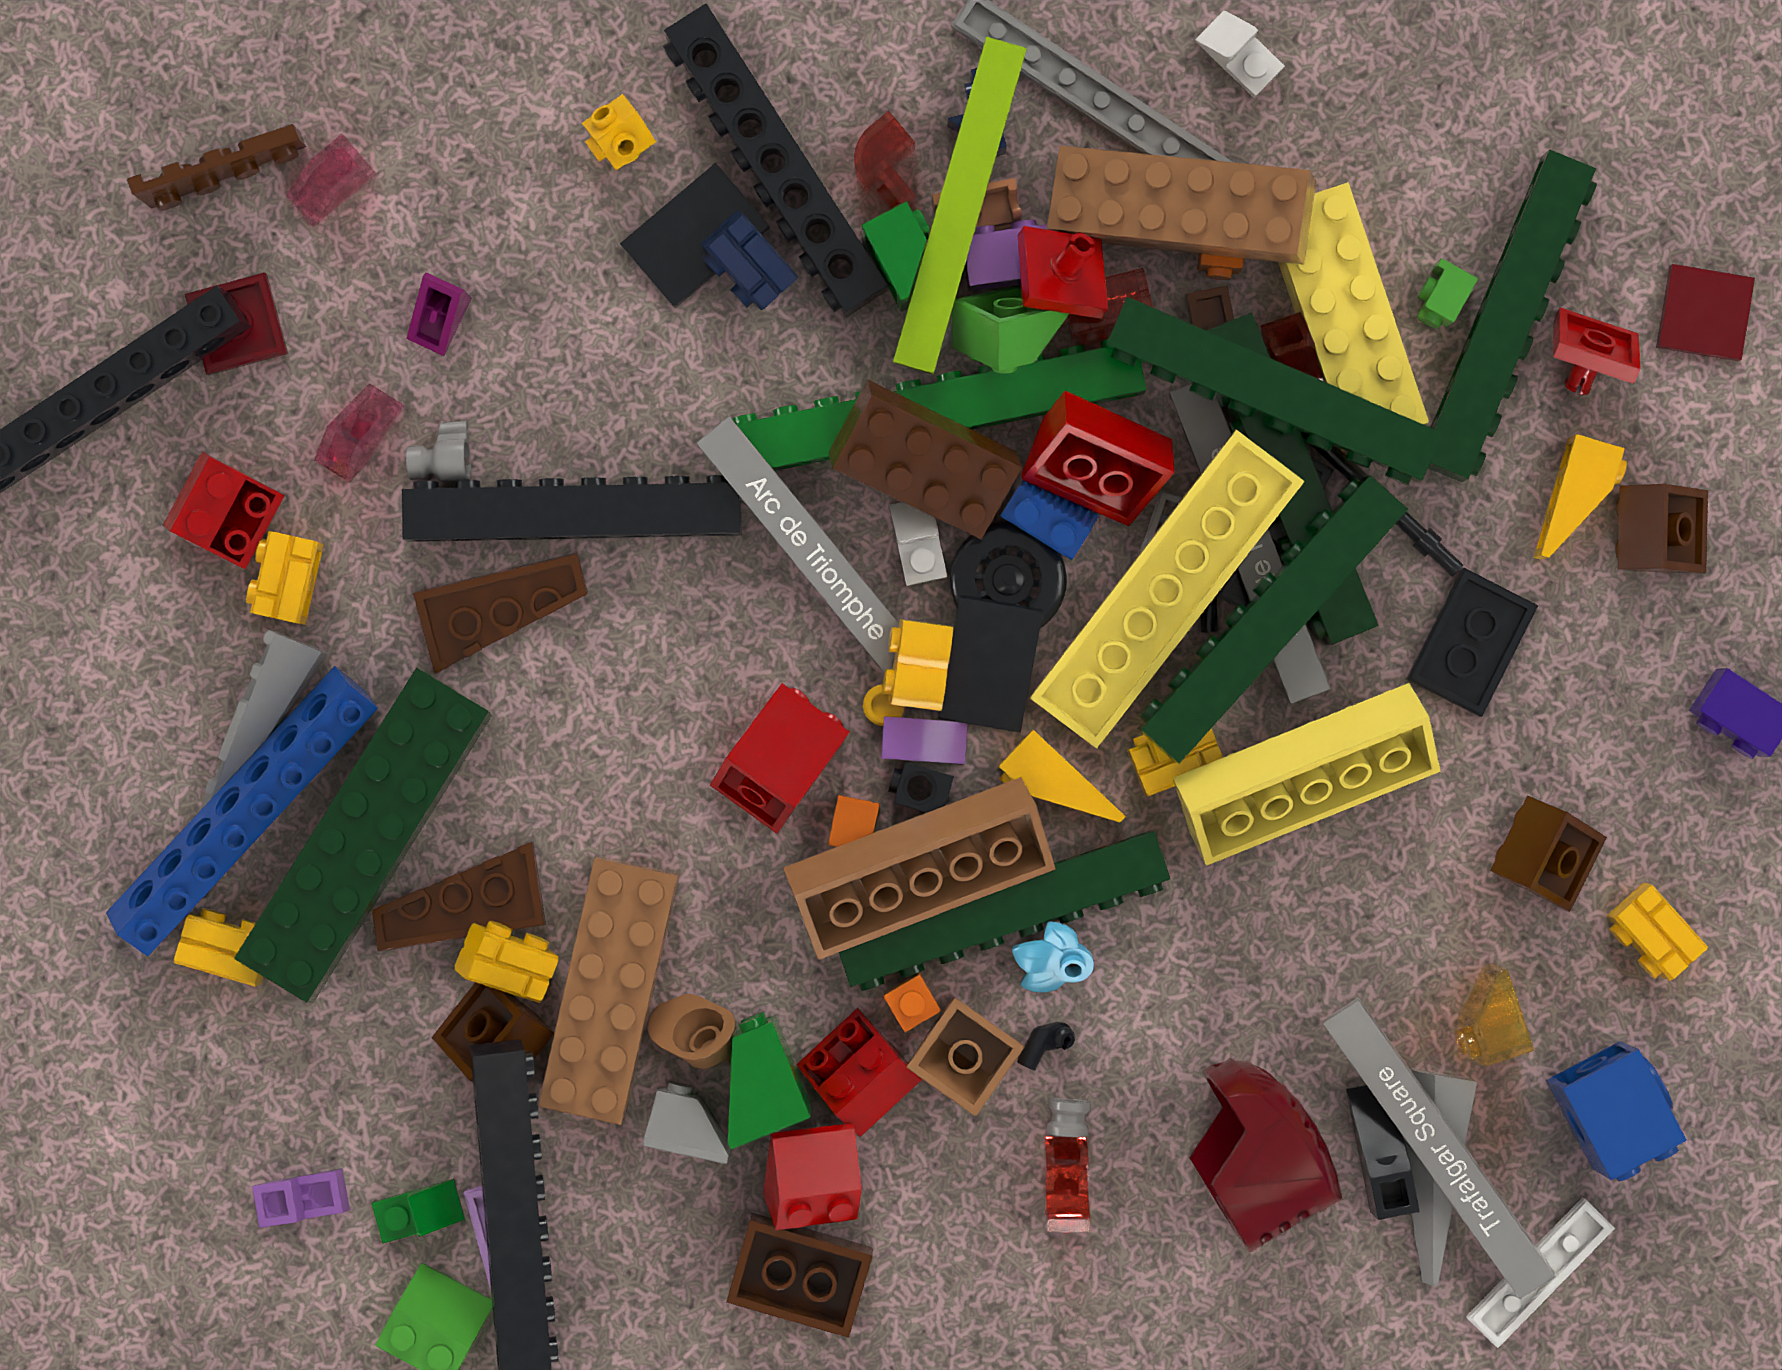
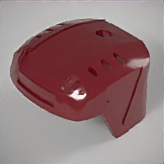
[1189,1058,1342,1252]

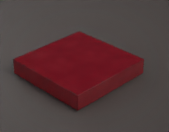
[1656,264,1755,361]
[185,272,288,375]

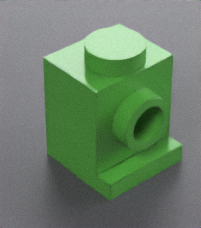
[1417,258,1478,329]

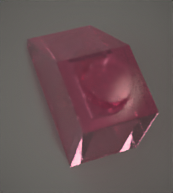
[286,134,377,228]
[314,383,404,483]

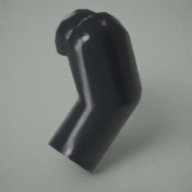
[1017,1022,1075,1071]

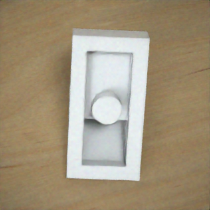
[1195,10,1285,98]
[889,502,947,586]

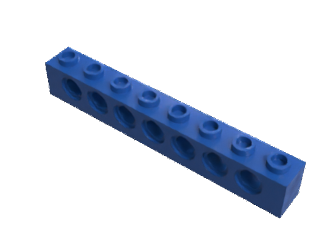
[106,666,378,957]

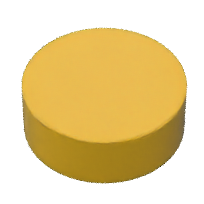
[863,684,905,726]

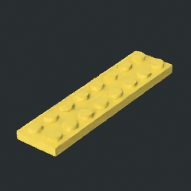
[1030,429,1305,749]

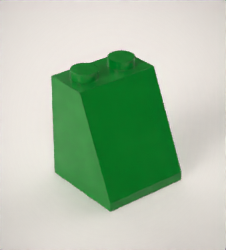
[728,1011,812,1149]

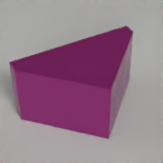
[406,272,472,356]

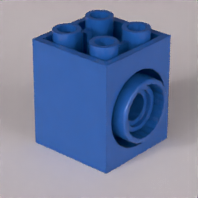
[1546,1041,1687,1181]

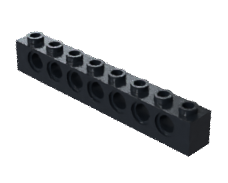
[663,3,888,317]
[0,286,251,493]

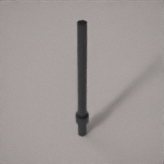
[1300,431,1464,577]

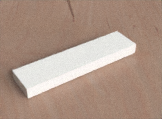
[1466,1197,1615,1348]

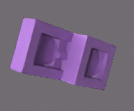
[881,716,968,764]
[252,1168,350,1228]

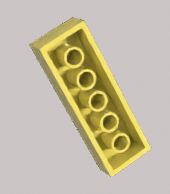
[1278,182,1429,453]
[1173,683,1441,866]

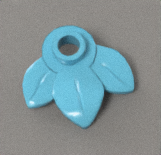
[1012,921,1094,993]

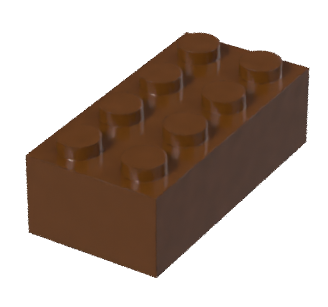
[829,380,1022,539]

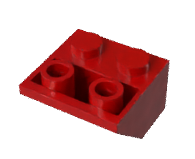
[163,451,285,569]
[796,1008,922,1137]

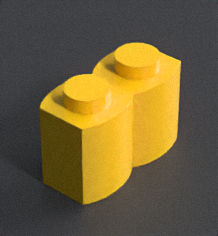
[882,619,953,711]

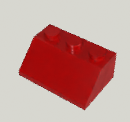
[1022,391,1175,526]

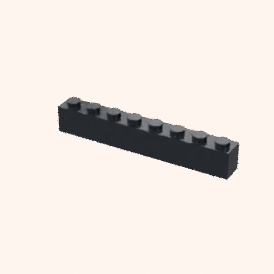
[402,475,742,542]
[470,1039,559,1370]

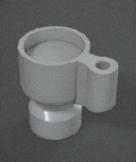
[406,421,471,482]

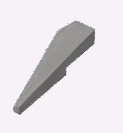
[195,629,328,816]
[1402,1067,1477,1286]

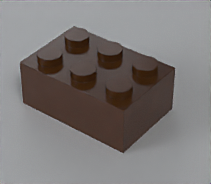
[726,1213,873,1338]

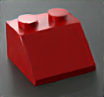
[763,1123,862,1230]

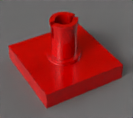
[1017,226,1108,319]
[1553,307,1641,395]

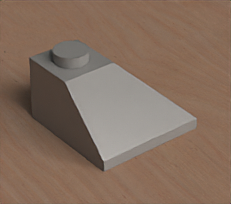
[643,1082,732,1164]

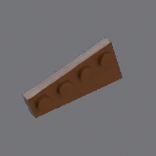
[126,124,306,211]
[413,552,588,674]
[372,842,546,952]

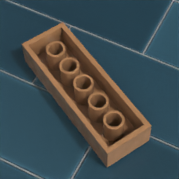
[1047,146,1317,265]
[783,777,1056,960]
[538,856,680,1125]

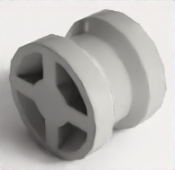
[1047,1098,1090,1137]

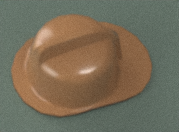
[647,994,736,1069]

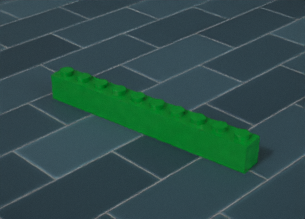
[732,339,1147,471]

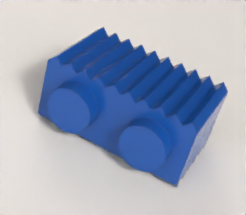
[1001,480,1099,560]

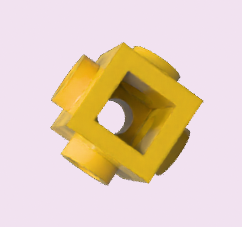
[582,94,657,171]

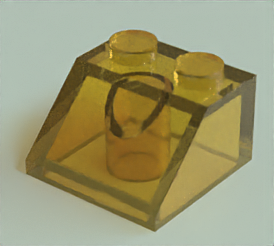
[1454,963,1534,1067]

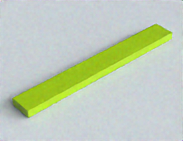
[893,36,1027,375]

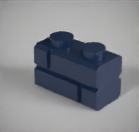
[701,211,798,310]

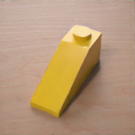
[1533,434,1627,560]
[998,730,1126,822]

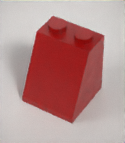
[710,683,850,834]

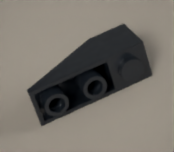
[1346,1085,1420,1220]

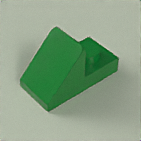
[371,1179,465,1244]

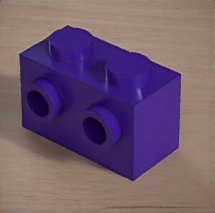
[1689,668,1782,759]

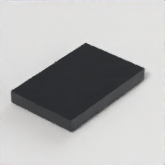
[620,163,770,308]
[1406,568,1539,717]
[938,594,1043,733]

